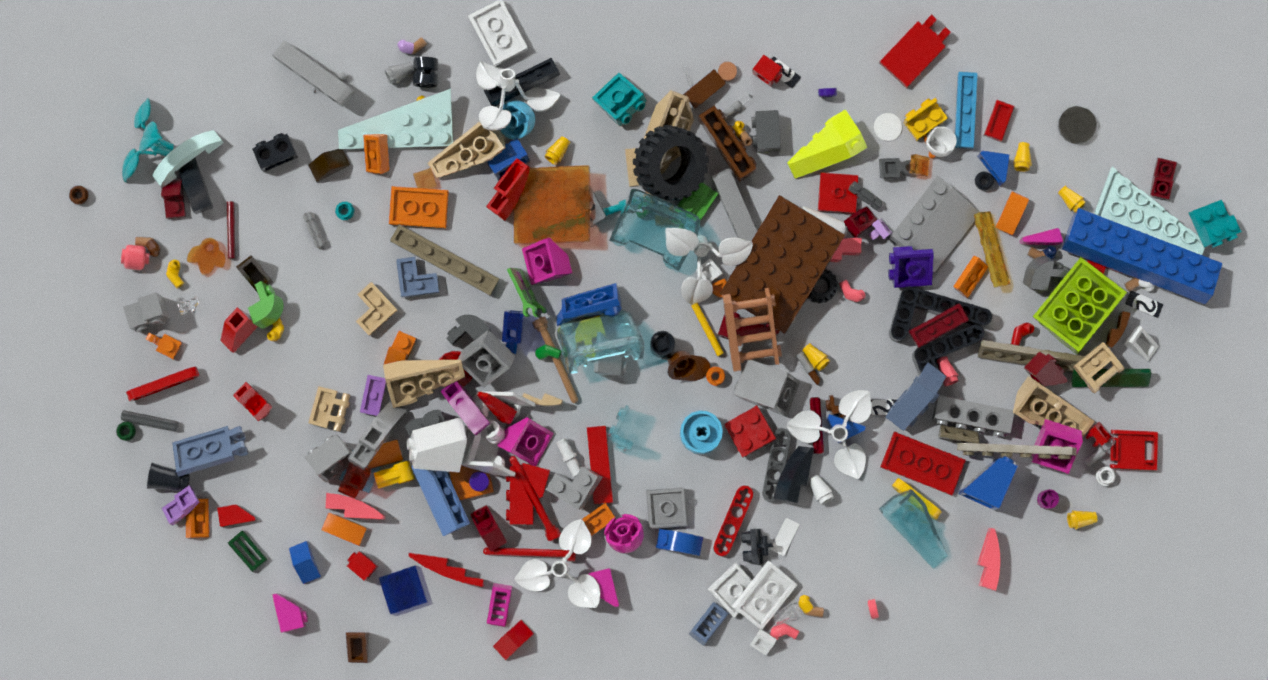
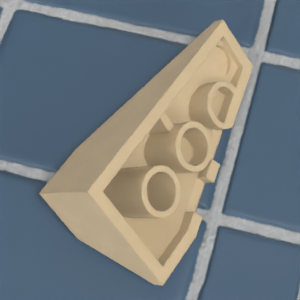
[383,360,465,408]
[1013,376,1095,437]

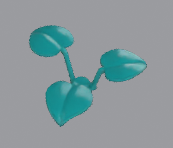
[122,98,174,183]

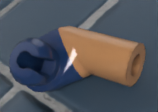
[1027,246,1057,259]

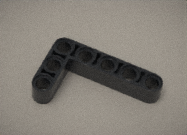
[889,286,992,342]

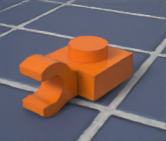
[146,333,182,360]

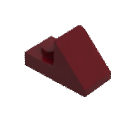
[161,179,186,219]
[844,206,878,238]

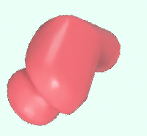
[839,280,865,302]
[770,623,799,640]

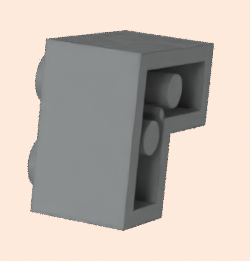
[123,292,170,332]
[546,466,602,510]

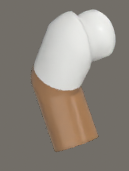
[1124,278,1154,292]

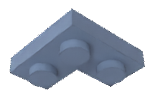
[396,257,440,298]

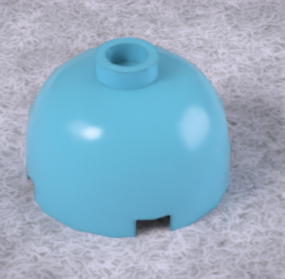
[500,101,536,140]

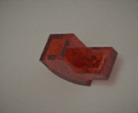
[337,462,371,499]

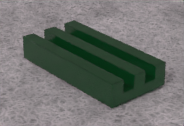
[228,530,268,572]

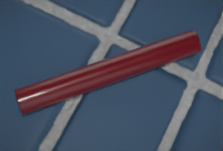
[227,201,235,259]

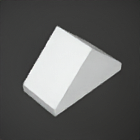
[1123,326,1159,361]

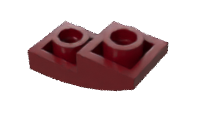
[1150,157,1177,199]

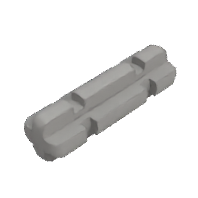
[303,211,325,248]

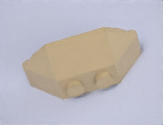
[644,90,694,169]

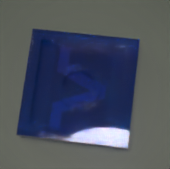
[379,565,428,615]

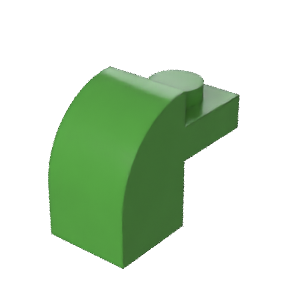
[248,281,284,329]

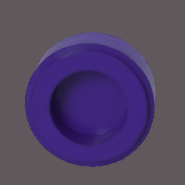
[818,88,837,97]
[469,472,489,492]

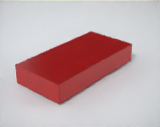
[983,100,1014,142]

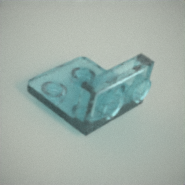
[607,405,634,454]

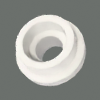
[1096,467,1115,486]

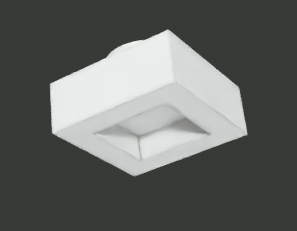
[696,258,722,282]
[750,629,777,655]

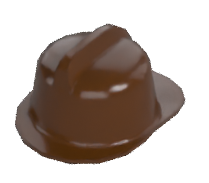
[667,350,710,381]

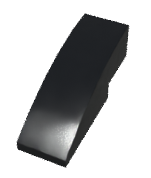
[179,158,214,214]
[773,446,814,504]

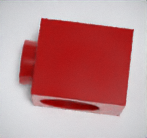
[752,54,783,87]
[347,551,379,581]

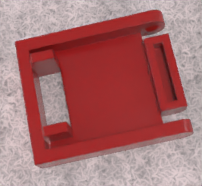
[1110,430,1158,471]

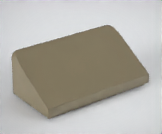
[938,425,979,443]

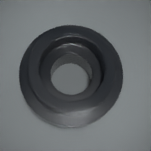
[974,171,994,191]

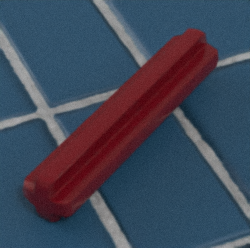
[810,397,824,454]

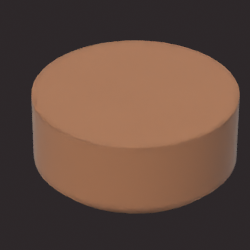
[718,62,737,82]

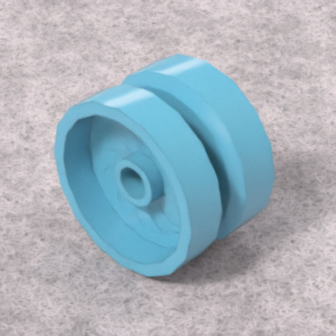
[680,410,723,455]

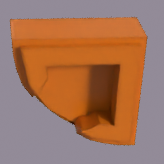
[712,278,726,298]

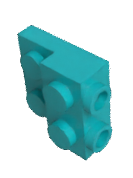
[592,72,647,127]
[1189,199,1242,248]

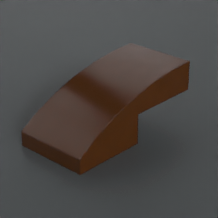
[683,69,726,109]
[1106,311,1130,349]

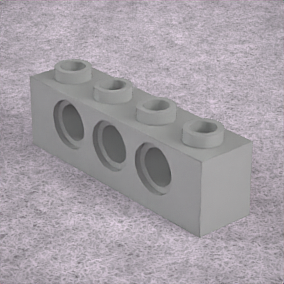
[932,396,1014,437]

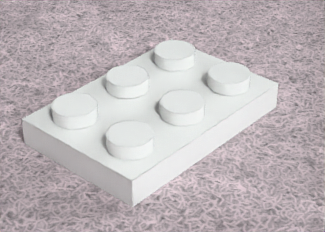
[468,0,528,67]
[732,561,797,630]

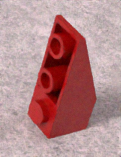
[506,466,534,525]

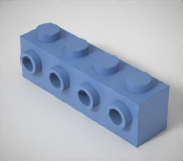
[411,465,470,536]

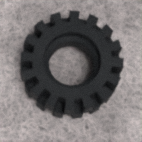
[808,268,838,304]

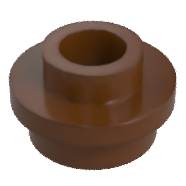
[69,186,89,205]

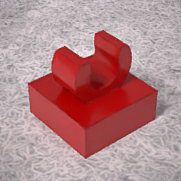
[1086,422,1112,447]

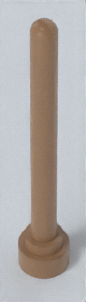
[532,316,578,403]

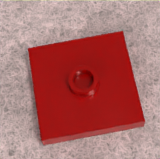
[817,172,859,214]

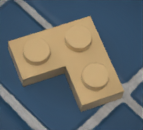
[356,282,398,336]

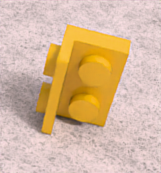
[903,97,948,141]

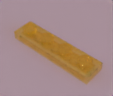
[974,211,1011,288]

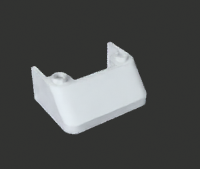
[461,391,535,476]

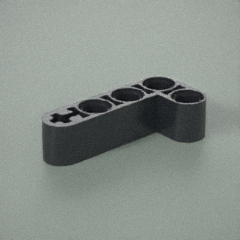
[912,325,985,375]

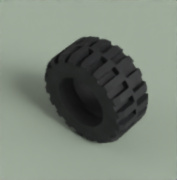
[633,125,709,201]

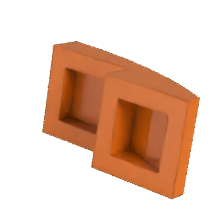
[995,191,1029,235]
[321,512,367,546]

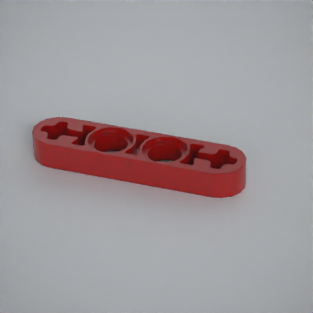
[126,366,200,402]
[713,485,753,556]

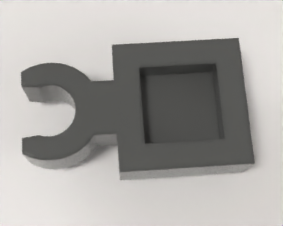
[879,158,913,178]

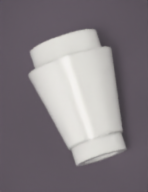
[809,475,834,505]

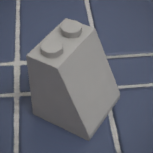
[734,360,800,417]

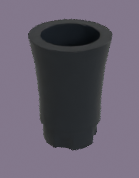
[147,462,190,491]

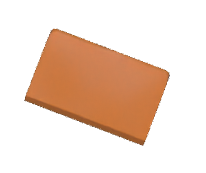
[363,134,389,174]
[366,440,403,470]
[185,499,209,538]

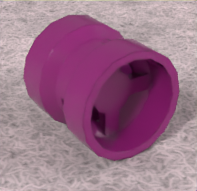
[1037,489,1059,509]

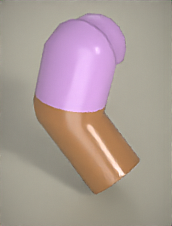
[397,37,427,55]

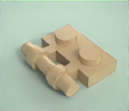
[308,386,350,432]

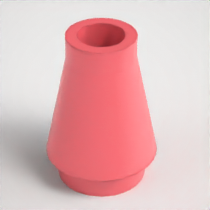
[936,356,959,386]

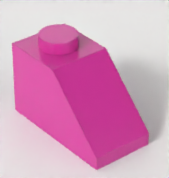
[588,568,619,607]
[272,594,308,633]

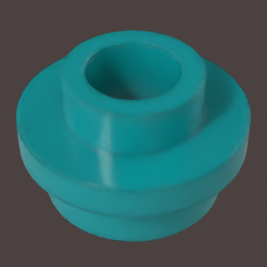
[335,201,355,221]

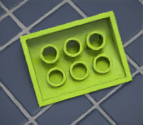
[1033,257,1127,355]

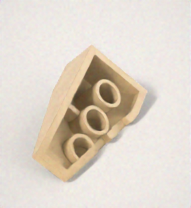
[428,122,506,179]

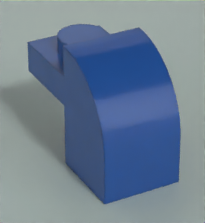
[656,529,703,556]

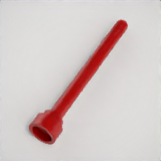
[509,456,561,541]
[483,547,576,562]

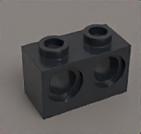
[252,133,299,172]

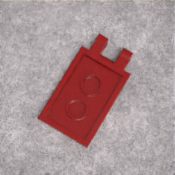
[879,14,951,88]

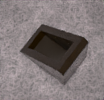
[308,149,350,182]
[236,255,273,293]

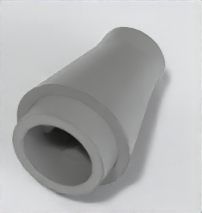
[385,62,414,84]

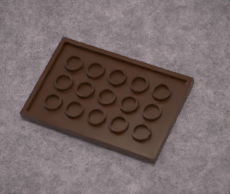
[720,195,846,334]

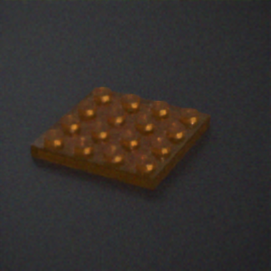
[514,165,590,245]

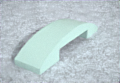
[152,130,223,188]

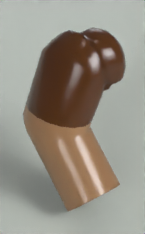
[135,237,161,257]

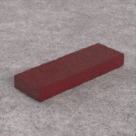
[908,303,969,348]

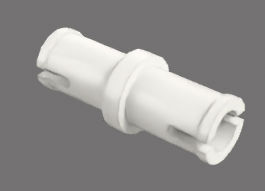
[555,438,581,477]

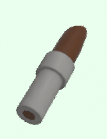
[796,352,820,385]

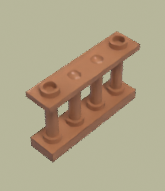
[722,288,782,372]

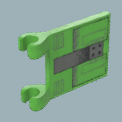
[507,268,547,318]

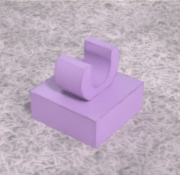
[869,219,893,240]

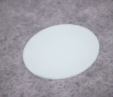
[874,113,902,141]

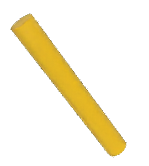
[691,303,724,357]

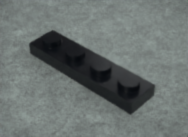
[483,57,560,106]

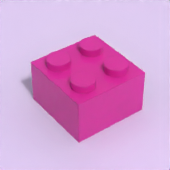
[1032,419,1083,474]

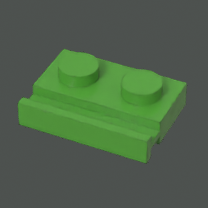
[674,183,719,226]

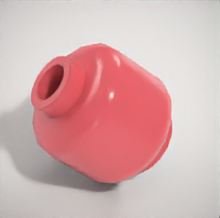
[121,245,149,270]

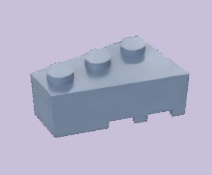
[885,363,946,431]

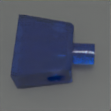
[502,310,525,354]

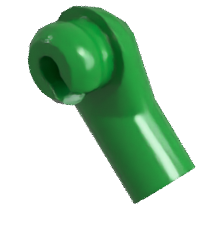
[535,344,562,360]

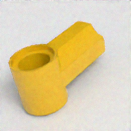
[374,461,415,489]

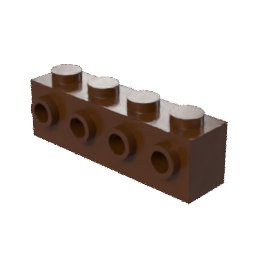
[698,105,757,182]

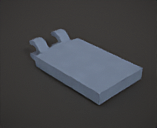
[172,426,248,476]

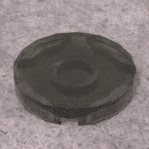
[1058,106,1097,144]

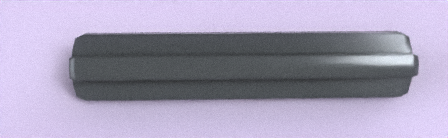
[121,410,178,431]

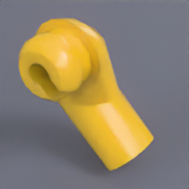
[166,259,184,289]
[267,317,284,342]

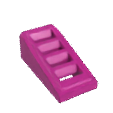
[1019,228,1063,245]
[486,583,512,627]

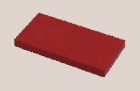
[880,431,966,496]

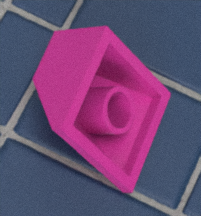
[522,238,572,285]
[497,417,554,466]

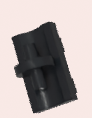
[741,529,774,564]

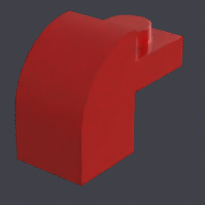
[233,382,272,421]

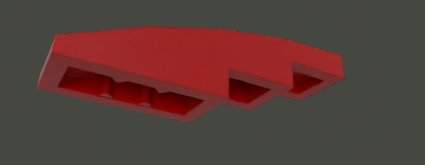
[408,553,485,587]

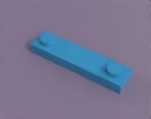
[955,72,978,149]

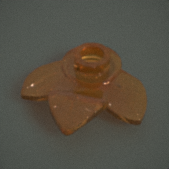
[187,238,226,276]

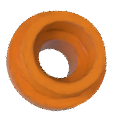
[706,366,725,386]

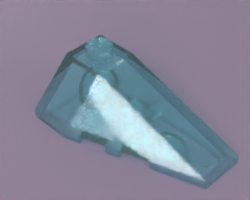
[879,489,947,569]

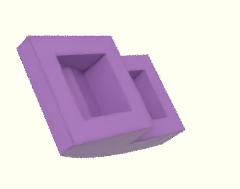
[162,485,199,525]

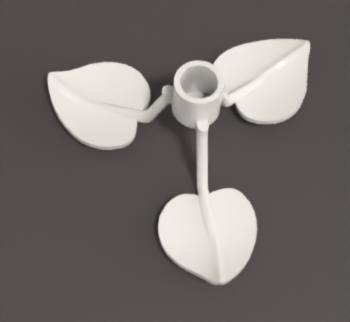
[476,61,560,130]
[665,228,753,304]
[787,390,872,479]
[514,519,600,608]

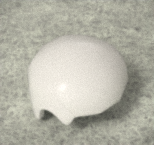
[926,127,957,157]

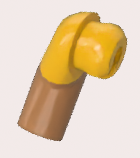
[732,121,752,146]
[798,595,824,617]

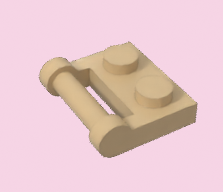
[1073,342,1124,393]

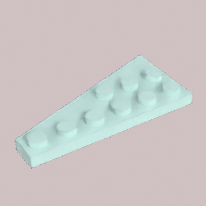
[338,88,453,149]
[1094,166,1205,255]

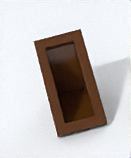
[346,632,369,663]

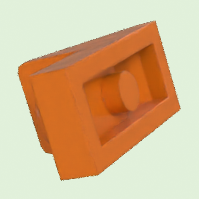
[383,331,417,365]

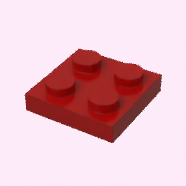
[724,405,776,458]

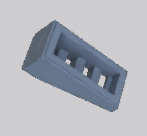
[689,602,729,646]

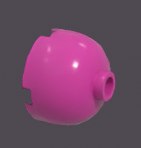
[604,514,644,554]

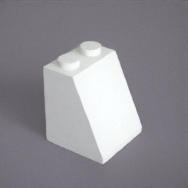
[407,418,467,472]

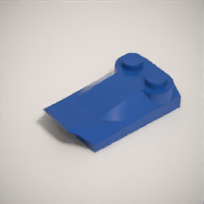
[556,283,622,327]

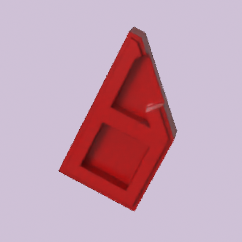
[217,504,256,527]

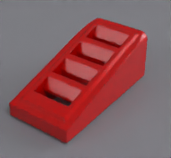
[477,392,517,424]

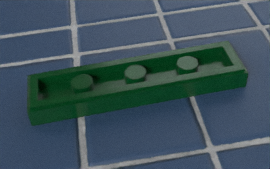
[1071,369,1152,387]

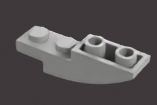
[348,401,407,470]

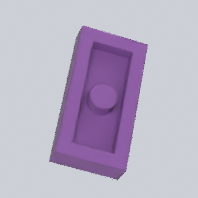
[360,375,386,416]

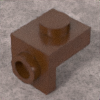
[825,395,846,418]

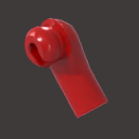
[1011,322,1034,346]

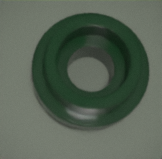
[116,422,136,441]

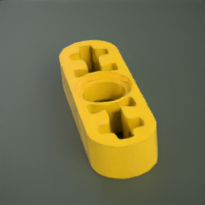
[892,478,942,520]

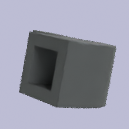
[1023,256,1070,291]
[446,314,491,346]

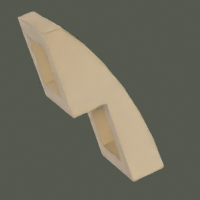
[522,393,563,407]

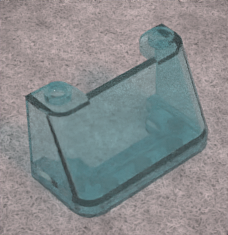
[609,189,700,271]
[557,310,645,374]

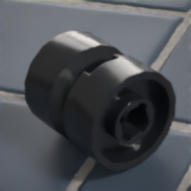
[413,57,438,88]
[650,331,675,358]

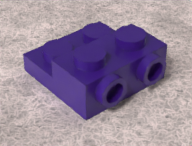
[888,246,934,288]

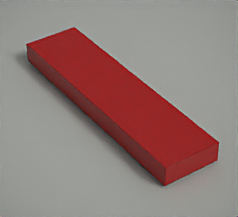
[586,426,613,504]

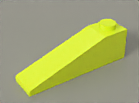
[787,110,867,179]

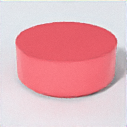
[867,599,879,619]

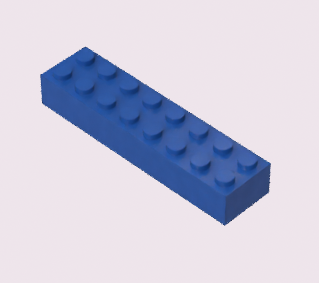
[1062,208,1223,304]

